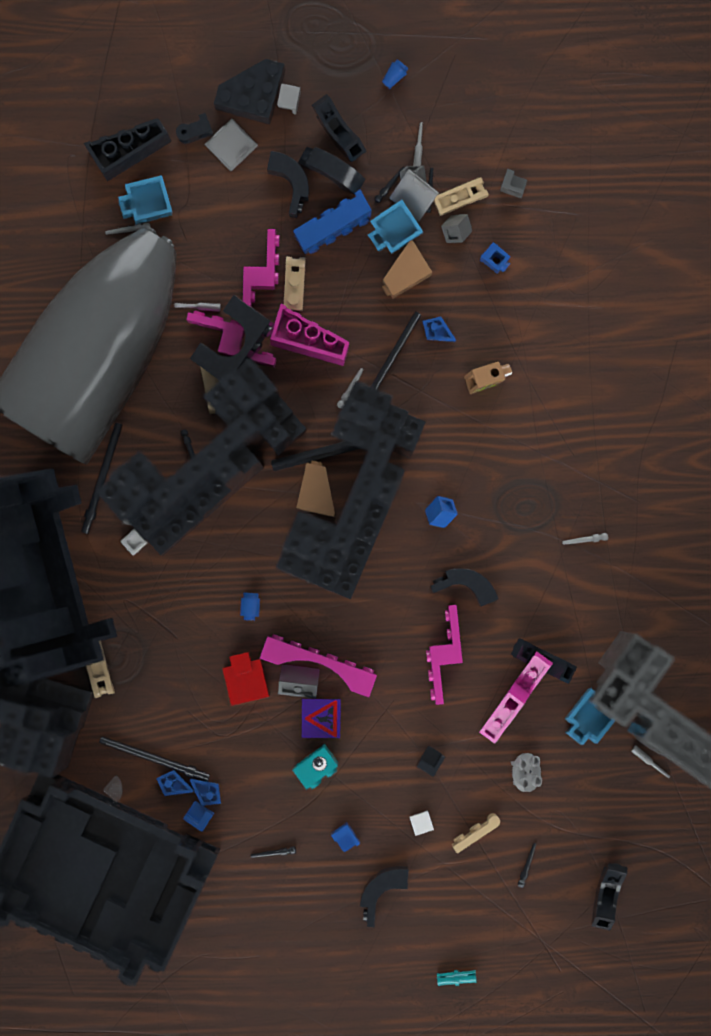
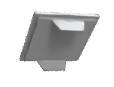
[205,119,258,171]
[390,169,439,222]

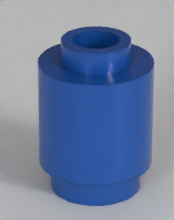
[240,593,260,620]

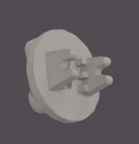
[511,753,542,792]

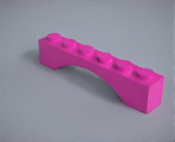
[260,634,377,697]

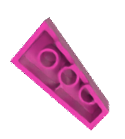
[270,304,349,366]

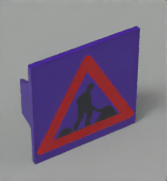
[302,699,341,738]

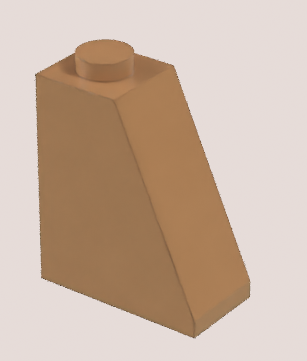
[382,240,432,299]
[296,461,335,517]

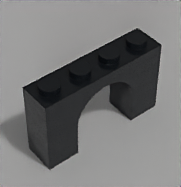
[190,295,274,380]

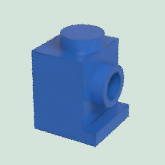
[480,242,511,274]

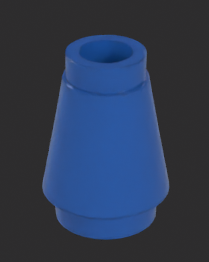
[382,59,408,89]

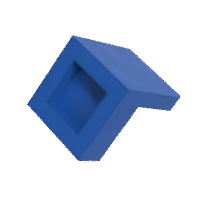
[425,496,458,528]
[183,801,214,832]
[331,823,360,852]

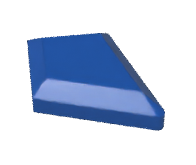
[422,316,456,342]
[156,770,194,796]
[190,778,221,806]

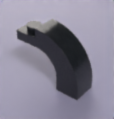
[311,94,367,163]
[297,147,366,195]
[267,151,309,218]
[430,568,499,607]
[511,638,577,684]
[591,863,628,930]
[360,866,408,927]

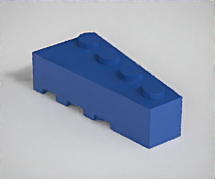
[293,190,371,254]

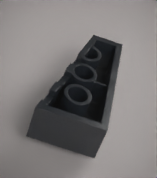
[84,118,172,181]

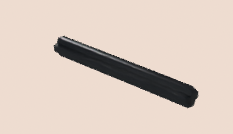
[271,441,362,471]

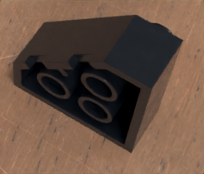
[214,59,285,125]

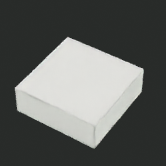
[120,529,147,556]
[409,811,434,836]

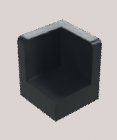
[416,746,445,777]

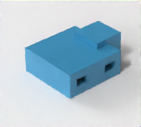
[118,175,172,225]
[368,200,424,254]
[565,688,615,745]

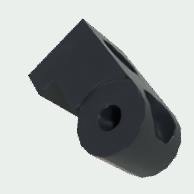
[176,113,214,144]

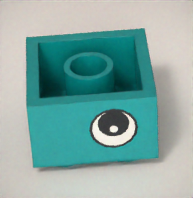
[293,744,338,789]

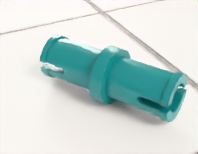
[437,970,477,986]

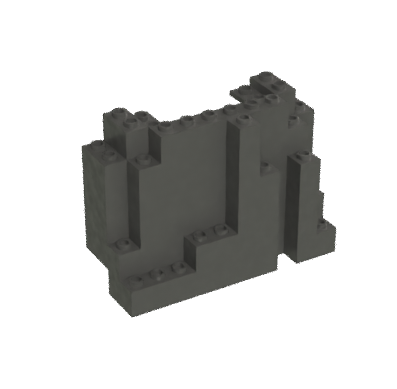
[589,631,711,788]

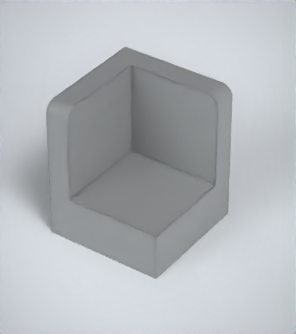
[277,84,301,114]

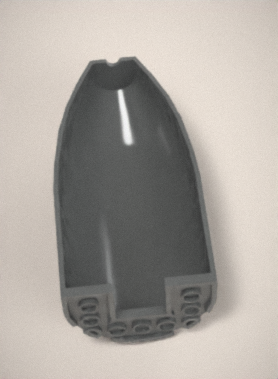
[0,226,177,465]

